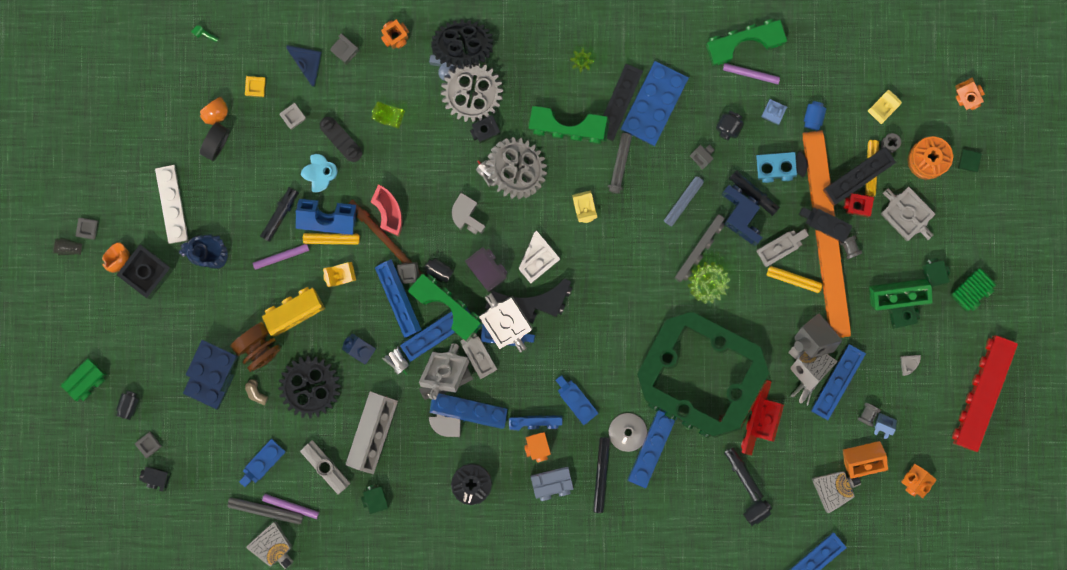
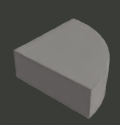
[900,355,921,376]

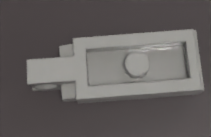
[756,229,809,267]
[460,333,497,379]

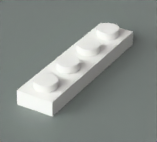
[155,165,189,244]

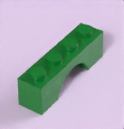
[706,19,787,67]
[529,106,610,144]
[408,274,482,343]

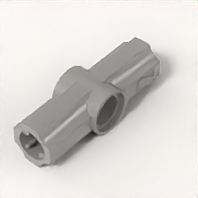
[300,440,351,494]

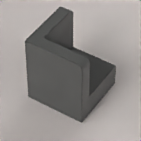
[330,34,359,65]

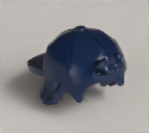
[179,234,228,269]

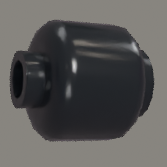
[716,111,744,141]

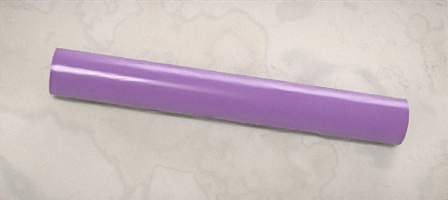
[723,63,780,84]
[253,244,310,270]
[262,494,319,519]

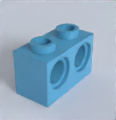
[756,152,797,183]

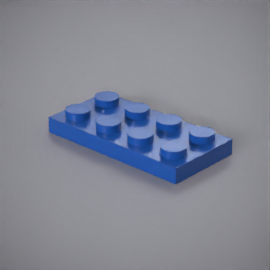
[621,61,689,147]

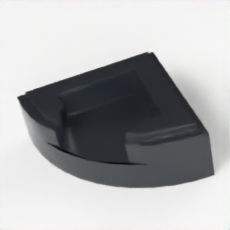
[788,151,807,178]

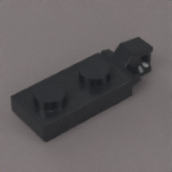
[798,207,852,243]

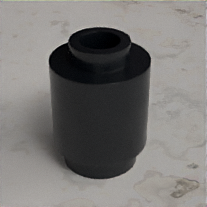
[424,257,454,283]
[116,390,140,420]
[743,499,772,526]

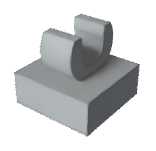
[280,103,306,130]

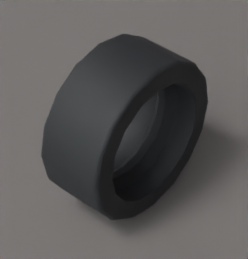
[200,123,230,161]

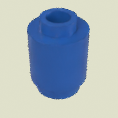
[804,101,827,131]

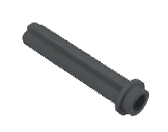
[608,133,632,194]

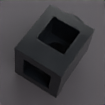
[470,115,501,143]
[139,466,171,492]

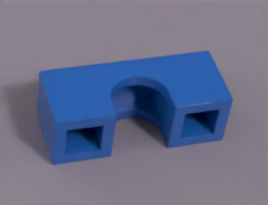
[296,199,356,235]

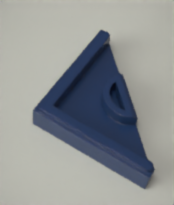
[286,45,322,87]

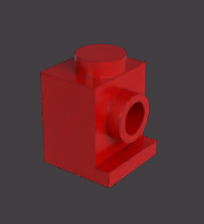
[843,193,874,218]

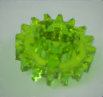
[688,262,730,304]

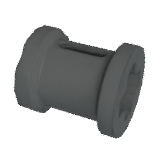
[881,133,901,153]
[839,236,863,260]
[857,402,881,427]

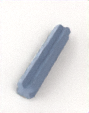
[664,176,704,226]

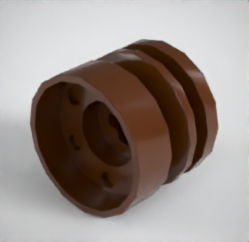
[230,322,282,372]

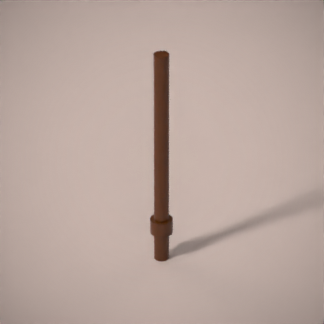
[348,199,423,276]

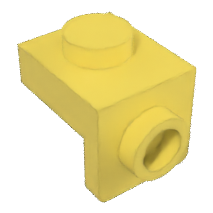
[868,90,902,124]
[572,190,598,223]

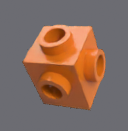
[381,19,409,49]
[955,77,985,110]
[901,464,936,498]

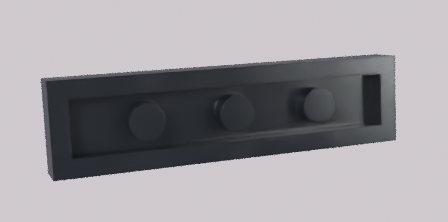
[603,64,643,142]
[823,147,896,206]

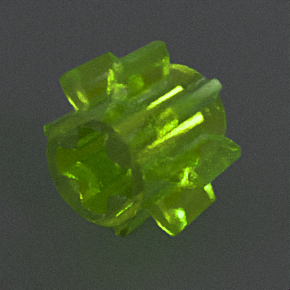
[570,48,594,73]

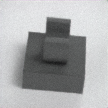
[690,145,715,170]

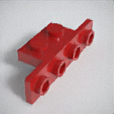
[741,380,784,455]

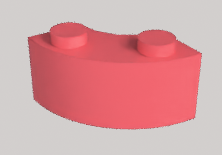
[371,184,403,237]

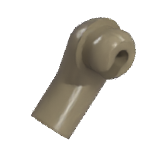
[245,379,269,405]

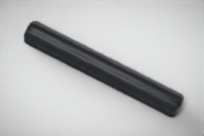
[593,437,610,514]

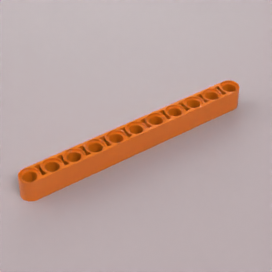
[803,130,851,338]

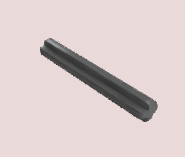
[228,497,303,524]

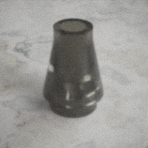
[53,237,82,256]

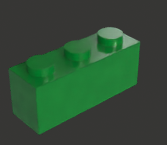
[869,279,933,311]

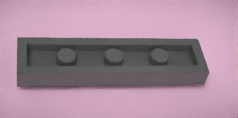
[674,214,725,282]

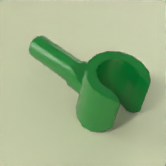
[191,26,219,43]

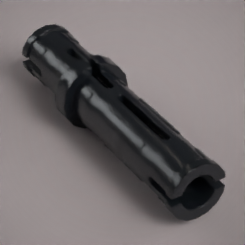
[729,170,780,216]
[260,187,299,242]
[724,447,764,503]

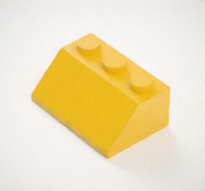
[262,287,325,337]

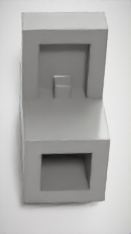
[452,193,486,234]
[429,414,461,437]

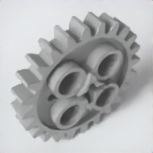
[441,63,503,122]
[486,137,547,199]

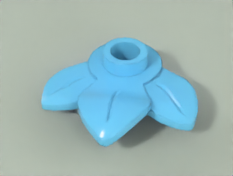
[301,154,338,192]

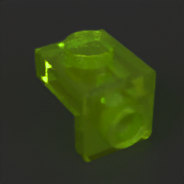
[371,101,405,129]

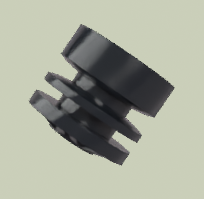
[451,463,492,505]

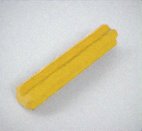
[865,140,879,197]
[303,233,360,245]
[767,266,822,293]

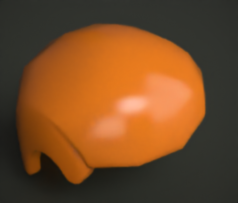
[200,97,228,125]
[102,243,130,273]

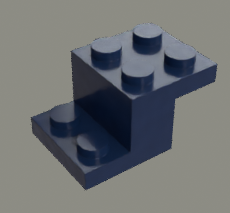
[721,185,763,246]
[183,340,238,410]

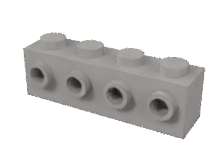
[346,392,398,474]

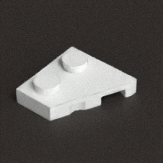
[519,231,560,284]

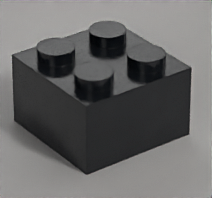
[117,245,174,299]

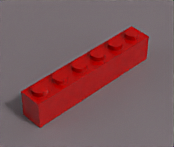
[952,335,1018,452]

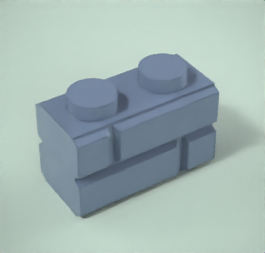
[531,466,573,501]

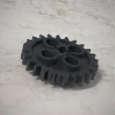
[431,19,494,69]
[278,356,341,418]

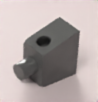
[794,314,842,358]

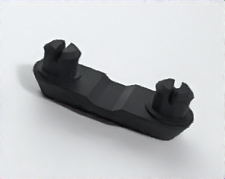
[320,117,362,162]

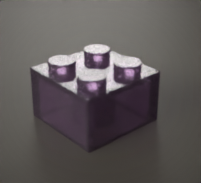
[465,247,508,293]

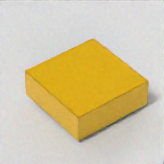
[245,76,266,97]

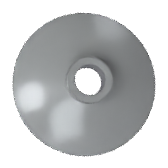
[609,413,647,452]

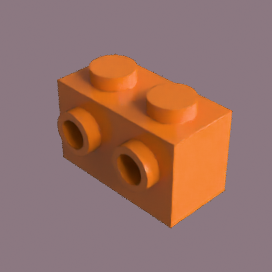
[524,432,551,462]
[843,441,888,479]

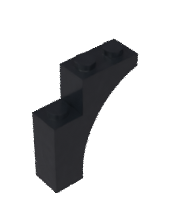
[485,279,573,324]

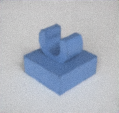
[761,99,787,125]
[874,413,897,439]

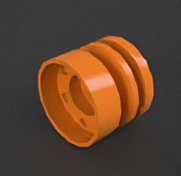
[907,136,953,180]

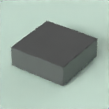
[75,218,99,240]
[397,262,420,284]
[135,432,163,459]

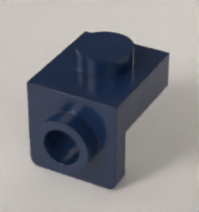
[342,333,376,365]

